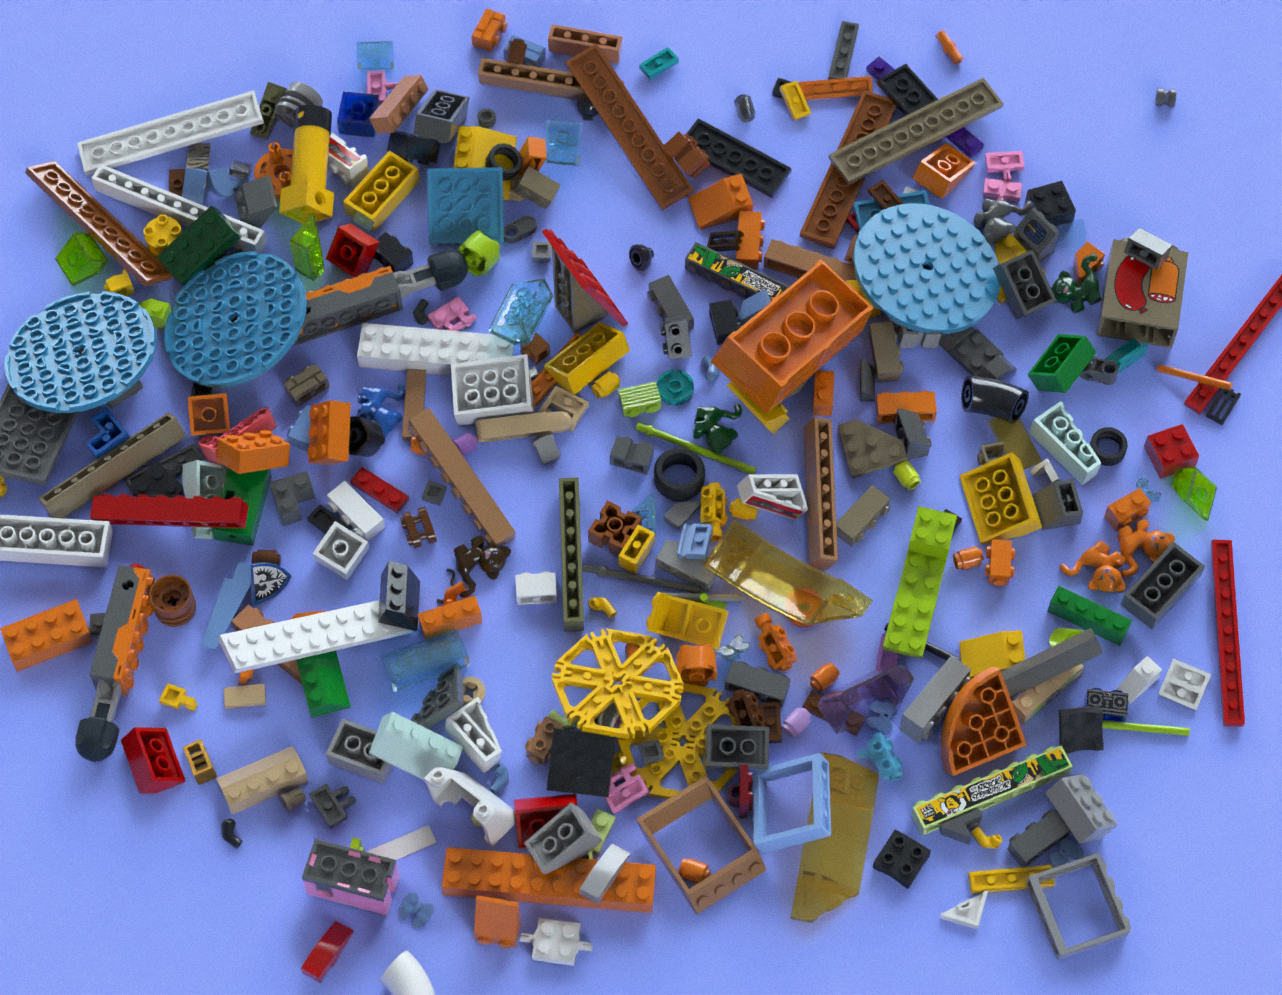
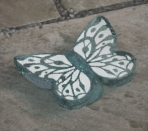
[712,634,750,662]

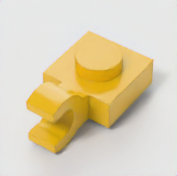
[158,683,198,711]

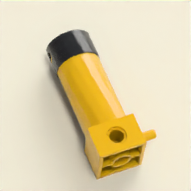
[279,105,334,226]

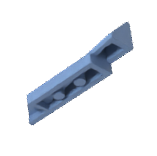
[201,562,251,650]

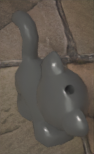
[973,199,1033,245]

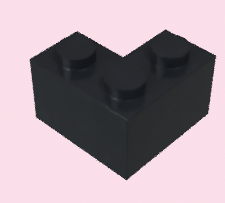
[387,130,440,165]

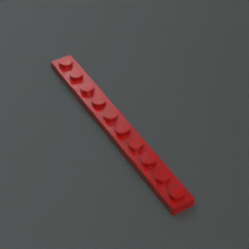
[1184,274,1282,415]
[1211,539,1245,727]

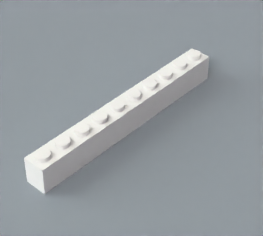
[91,164,267,254]

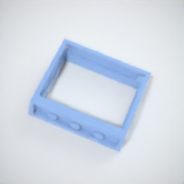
[752,753,831,853]

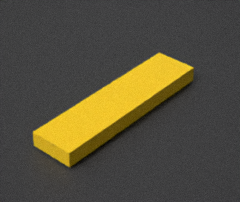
[968,865,1055,894]

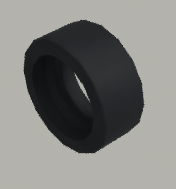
[485,143,523,181]
[1090,427,1128,466]

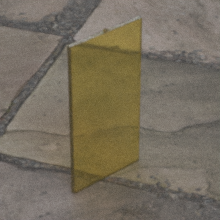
[988,418,1042,469]

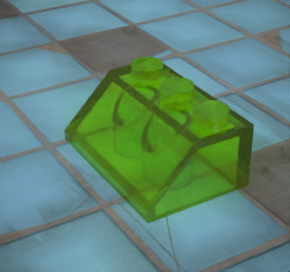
[289,214,325,281]

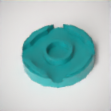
[657,369,694,406]

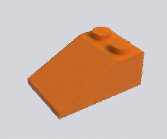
[912,143,976,199]
[688,174,753,230]
[474,895,521,949]

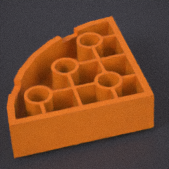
[940,666,1027,776]

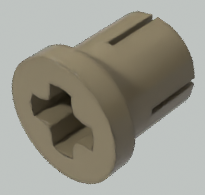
[279,787,306,813]

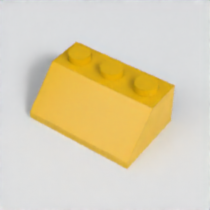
[726,382,790,434]

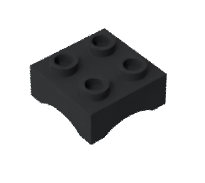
[1059,706,1104,754]
[872,829,931,889]

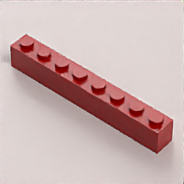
[90,494,249,528]

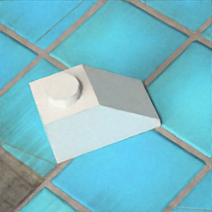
[1116,656,1162,704]

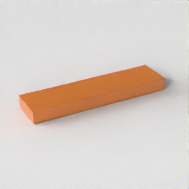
[799,76,873,100]

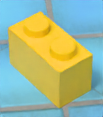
[618,525,655,574]

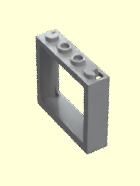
[1025,852,1131,960]

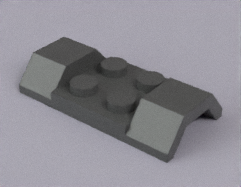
[938,327,1017,380]

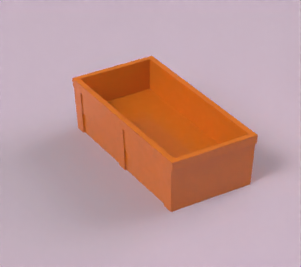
[710,259,874,414]

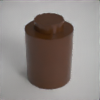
[505,38,527,65]

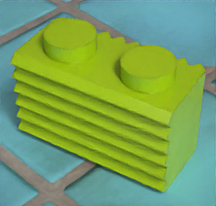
[618,381,661,417]

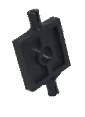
[129,461,184,498]

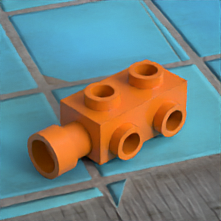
[754,613,798,672]

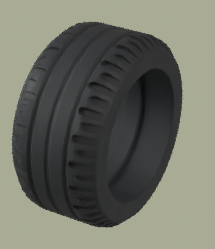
[654,448,705,501]

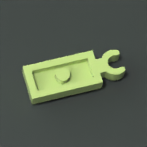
[580,809,616,859]

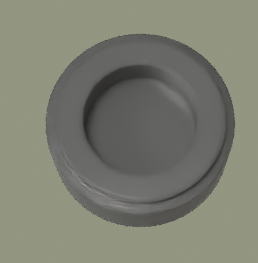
[477,109,496,127]

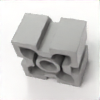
[895,323,941,348]

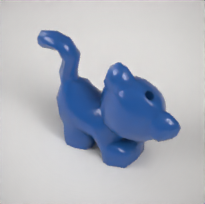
[357,384,406,437]

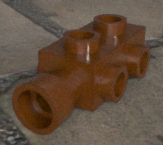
[728,689,765,727]

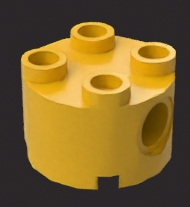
[143,214,182,257]

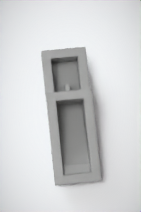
[580,844,630,904]

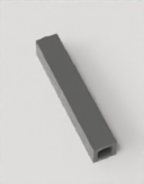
[1001,628,1103,698]

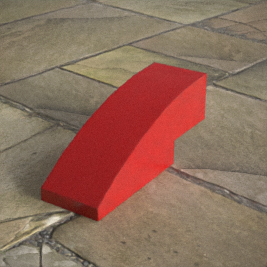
[301,921,354,983]

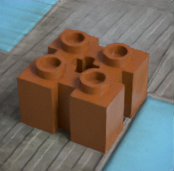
[663,131,711,179]
[588,500,642,556]

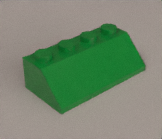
[296,650,351,718]

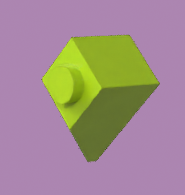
[138,299,172,330]

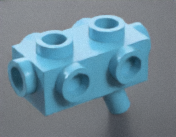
[858,732,903,781]

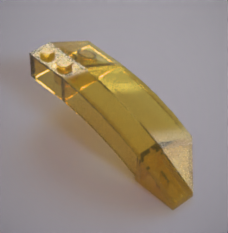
[702,519,873,625]
[790,752,880,923]

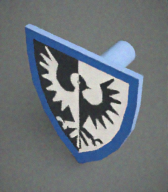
[249,563,292,604]

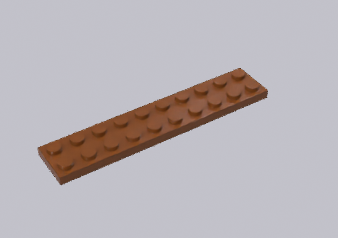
[565,43,694,211]
[799,90,897,249]
[25,161,173,287]

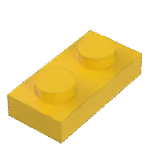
[779,81,811,121]

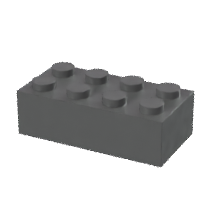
[413,89,470,143]
[1121,542,1205,629]

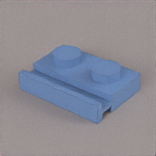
[677,523,713,559]

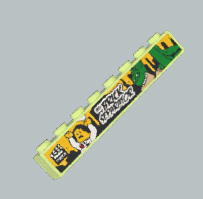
[911,745,1073,836]

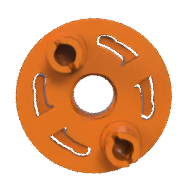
[254,142,293,200]

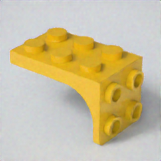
[646,592,729,650]

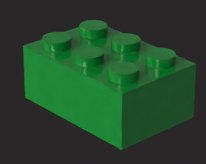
[1027,334,1096,393]

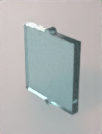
[1056,220,1087,247]

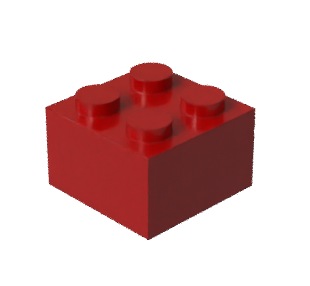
[326,223,380,278]
[1144,424,1200,479]

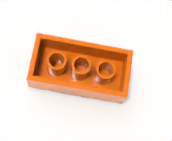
[0,599,93,672]

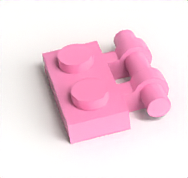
[427,296,477,331]
[605,763,650,814]

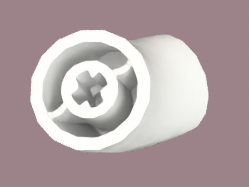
[380,950,435,995]

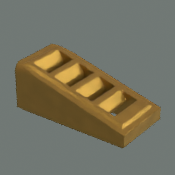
[182,739,217,785]

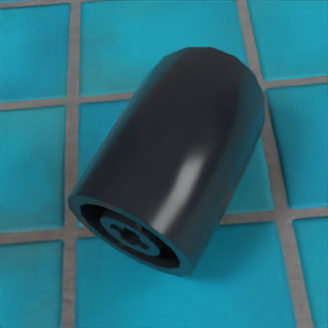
[961,376,1029,424]

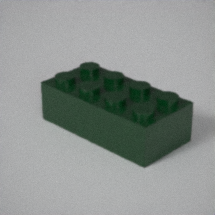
[157,205,243,286]

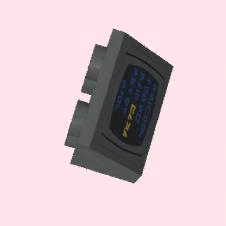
[1013,207,1059,263]

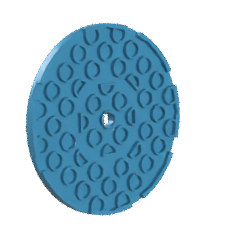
[852,204,1000,334]
[164,251,307,388]
[4,291,156,413]

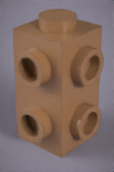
[525,716,564,766]

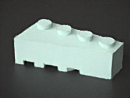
[1029,401,1101,485]

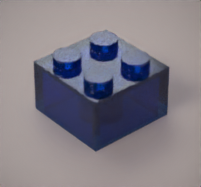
[337,91,380,138]

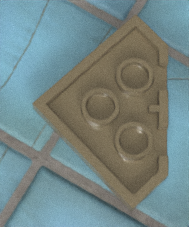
[838,419,908,479]

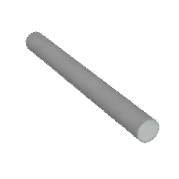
[662,592,742,602]

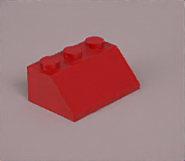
[121,727,186,794]
[514,794,578,848]

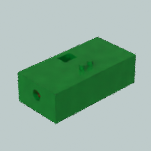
[212,468,272,546]

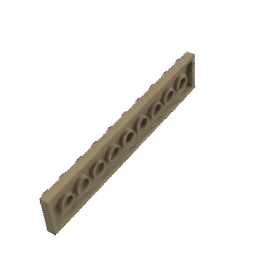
[828,77,1004,185]

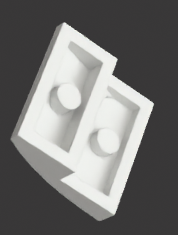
[1158,658,1211,711]

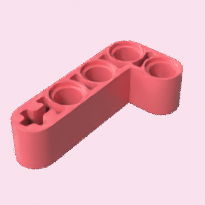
[198,407,277,465]

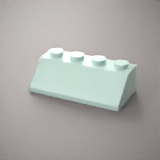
[369,712,463,781]

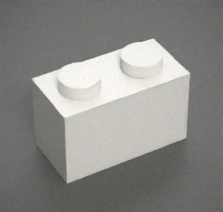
[515,571,557,605]

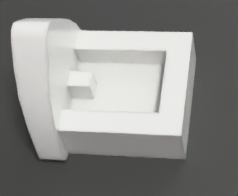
[1031,459,1060,483]

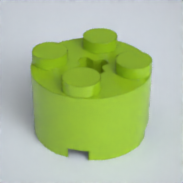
[457,231,500,276]

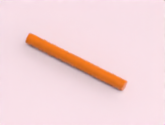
[1157,364,1233,390]

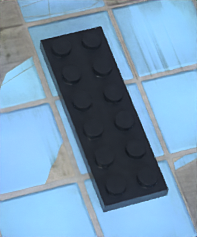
[687,118,792,198]

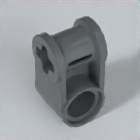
[1080,356,1119,385]

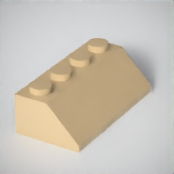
[216,746,309,815]

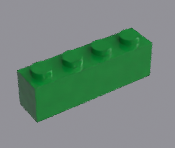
[1047,586,1132,646]

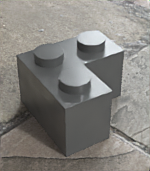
[270,471,315,526]

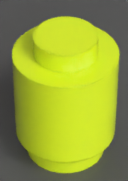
[893,461,921,490]

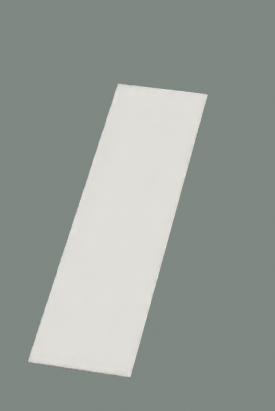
[366,825,437,860]

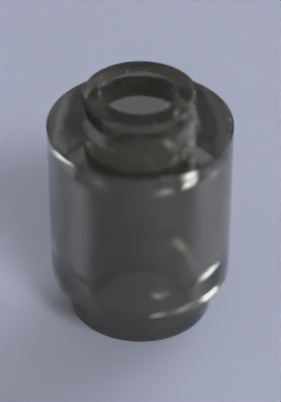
[734,94,756,122]

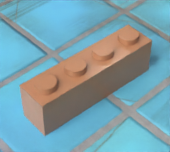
[548,24,623,64]
[369,75,429,134]

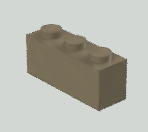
[868,322,904,383]
[836,485,890,547]

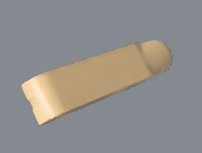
[475,411,572,442]

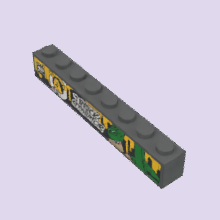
[685,242,790,300]

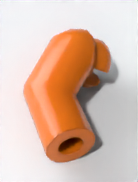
[443,581,466,605]

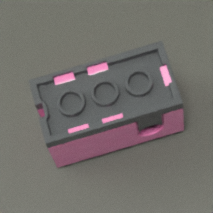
[302,838,400,916]

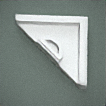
[940,891,988,930]

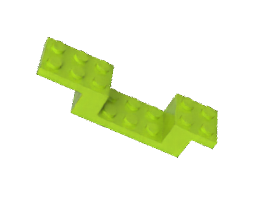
[882,506,957,659]

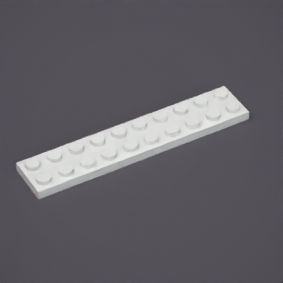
[77,90,264,176]
[218,600,413,674]

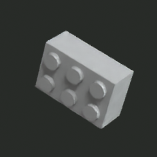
[326,718,393,784]
[1045,774,1119,844]

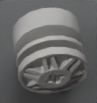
[275,81,323,128]

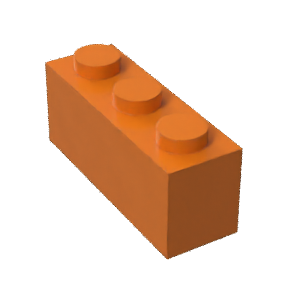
[736,211,765,270]
[875,390,937,424]
[418,595,483,641]

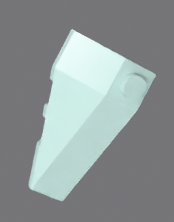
[182,460,228,540]

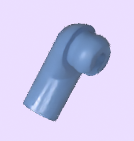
[701,355,719,382]
[489,763,509,795]

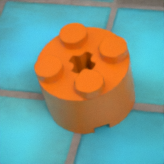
[676,644,717,686]

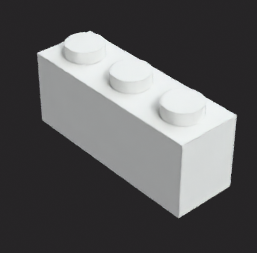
[327,481,385,541]

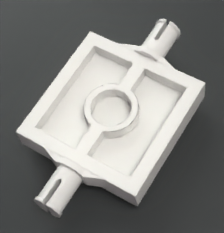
[520,918,593,966]

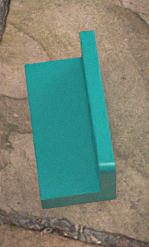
[1105,338,1149,374]

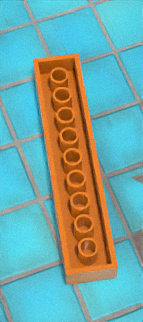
[441,847,656,913]

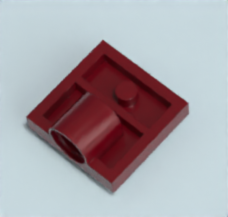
[727,764,753,819]

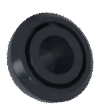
[576,100,598,121]
[629,244,654,270]

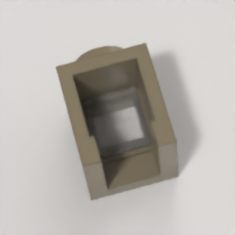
[977,441,1004,465]

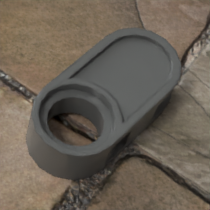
[504,216,537,244]

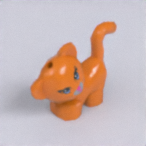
[1117,519,1175,577]
[1059,540,1126,593]

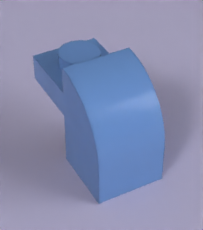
[206,167,249,197]

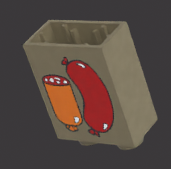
[1096,237,1189,348]

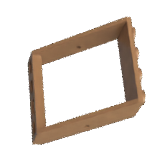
[636,776,767,914]

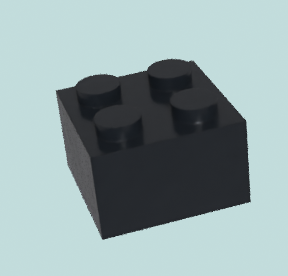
[1025,180,1076,227]

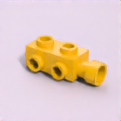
[700,482,728,542]

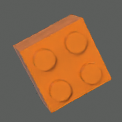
[187,393,231,436]

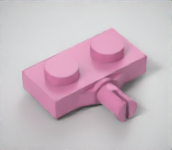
[367,70,398,105]
[985,151,1025,181]
[983,178,1022,202]

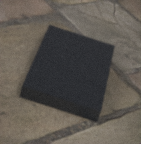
[877,63,939,116]

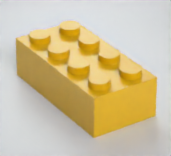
[343,151,420,232]

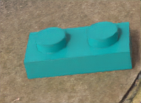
[639,47,679,80]

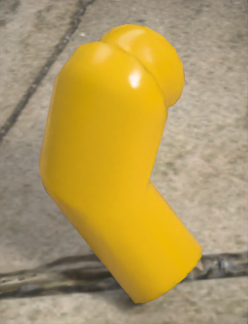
[588,597,617,619]
[971,827,1002,849]

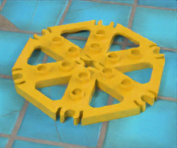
[552,628,684,739]
[617,683,739,800]

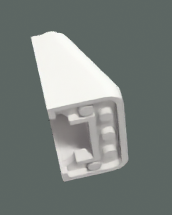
[424,767,516,847]

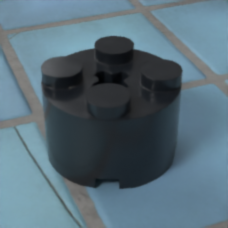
[349,416,385,457]

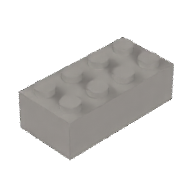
[899,655,971,744]

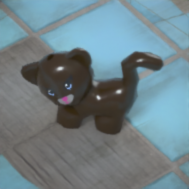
[454,535,511,597]

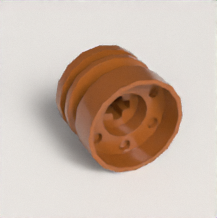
[149,574,197,627]

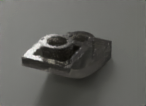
[229,160,253,179]

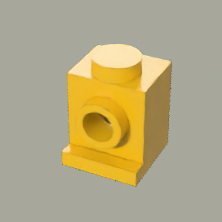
[103,269,135,296]

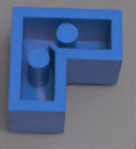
[85,407,130,459]

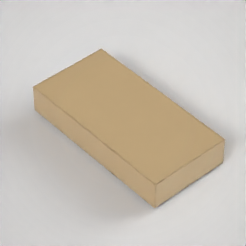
[224,684,266,709]

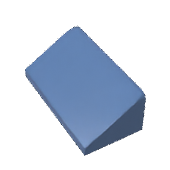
[182,167,207,205]

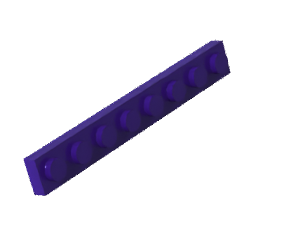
[866,56,984,158]

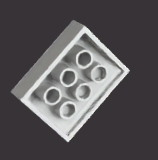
[451,354,534,426]

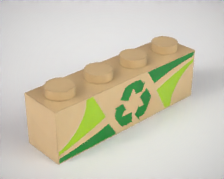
[1012,664,1084,725]

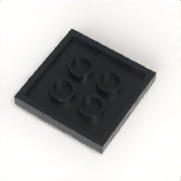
[546,728,616,797]

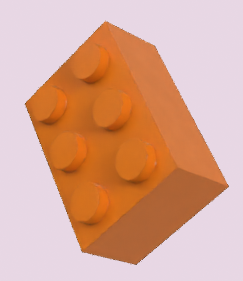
[307,400,351,466]
[217,430,290,474]

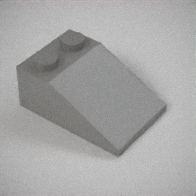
[524,803,603,874]

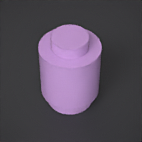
[781,708,811,738]

